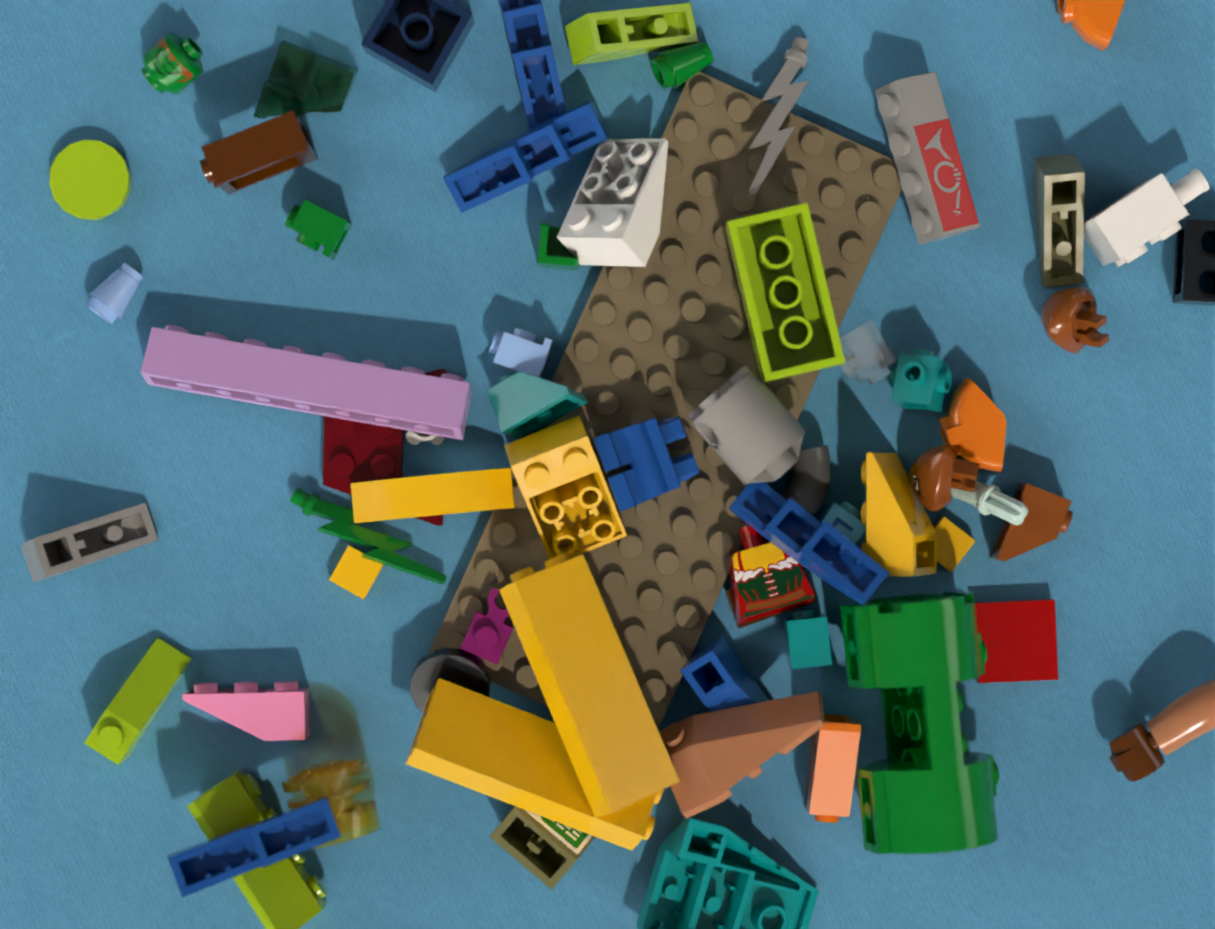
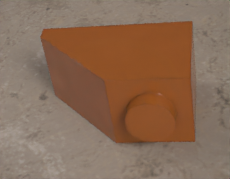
[990,483,1073,561]

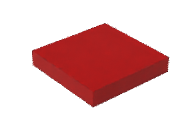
[975,599,1058,683]

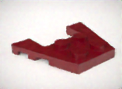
[323,369,447,526]

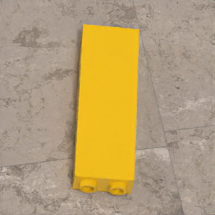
[499,553,680,818]
[405,678,664,851]

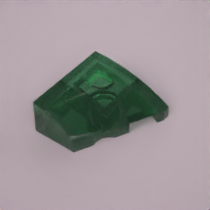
[254,40,359,119]

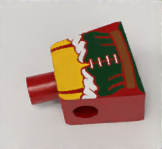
[729,525,815,624]

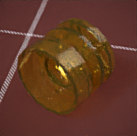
[282,759,382,850]

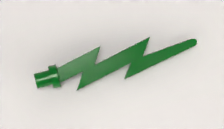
[290,488,446,584]

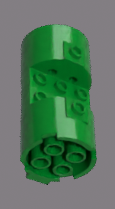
[840,592,999,855]

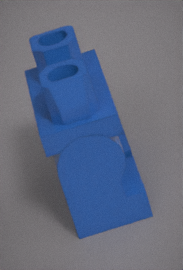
[593,417,699,512]

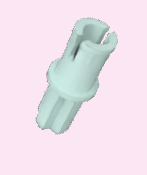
[951,481,1028,525]

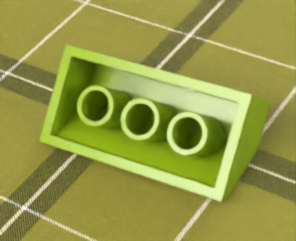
[187,769,327,929]

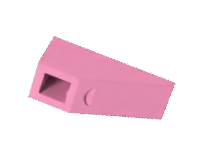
[182,681,310,741]

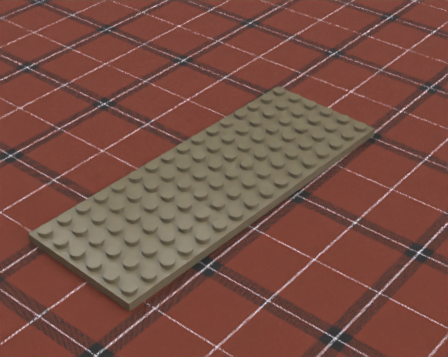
[428,71,902,729]

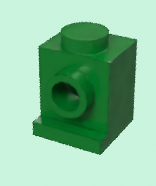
[285,199,352,261]

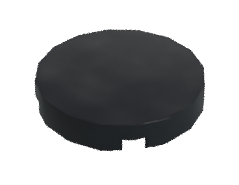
[410,648,491,713]

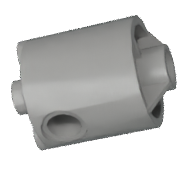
[687,365,806,485]

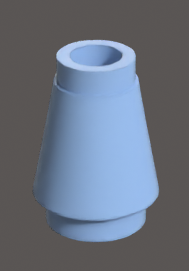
[86,263,143,324]

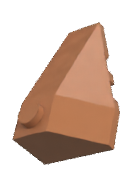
[659,691,825,818]

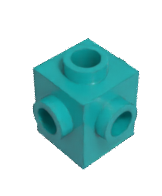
[890,348,952,412]

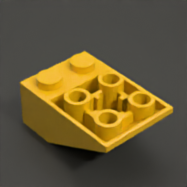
[504,415,627,559]
[861,453,937,577]

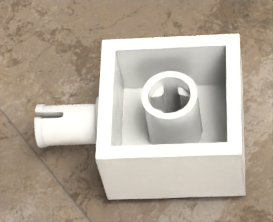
[1084,168,1210,267]

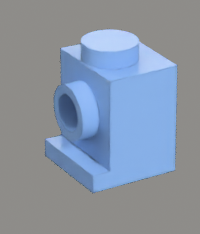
[489,328,553,378]

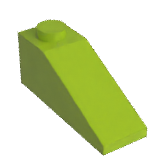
[565,3,699,65]
[84,637,193,765]

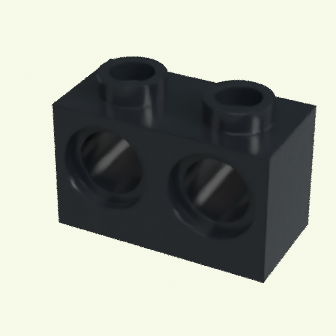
[1173,220,1215,305]

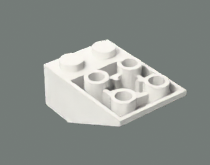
[557,138,668,267]

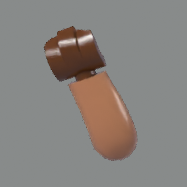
[1109,679,1215,782]

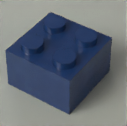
[361,0,475,92]

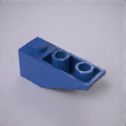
[680,635,769,711]

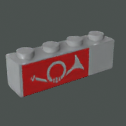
[875,72,980,245]

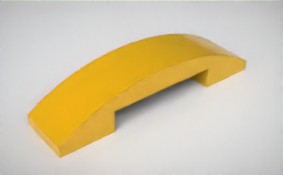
[350,468,515,523]

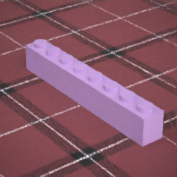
[140,325,472,440]

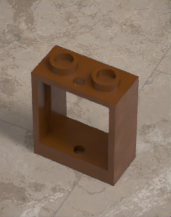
[200,110,318,195]

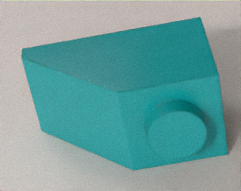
[486,371,588,439]

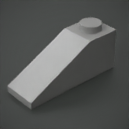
[20,502,158,583]

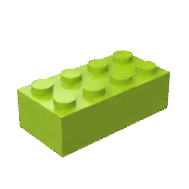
[725,202,846,383]

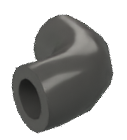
[767,445,831,541]

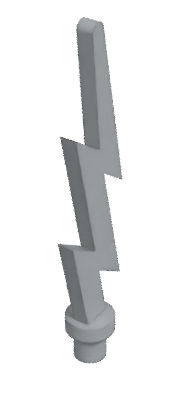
[748,37,809,198]

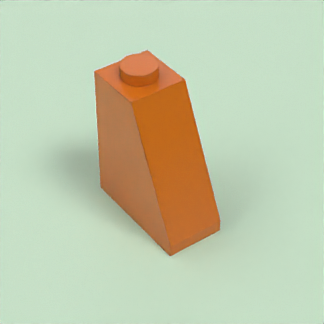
[805,714,861,823]

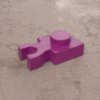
[460,587,514,665]

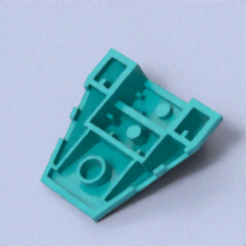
[637,817,819,929]

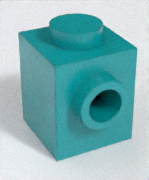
[783,608,832,669]

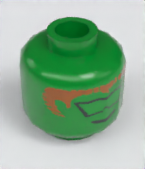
[142,33,203,94]

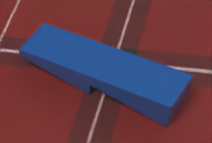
[167,797,341,897]

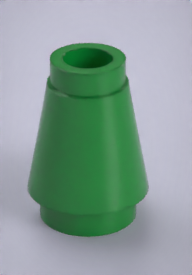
[651,41,714,89]

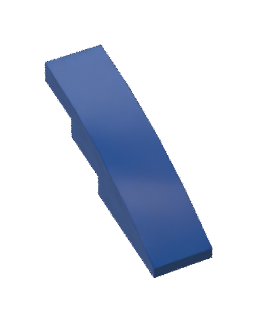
[500,0,566,130]
[443,99,609,213]
[728,482,889,606]

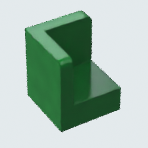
[537,223,579,270]

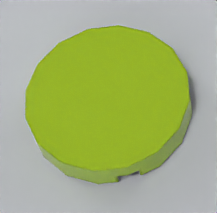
[49,139,132,221]

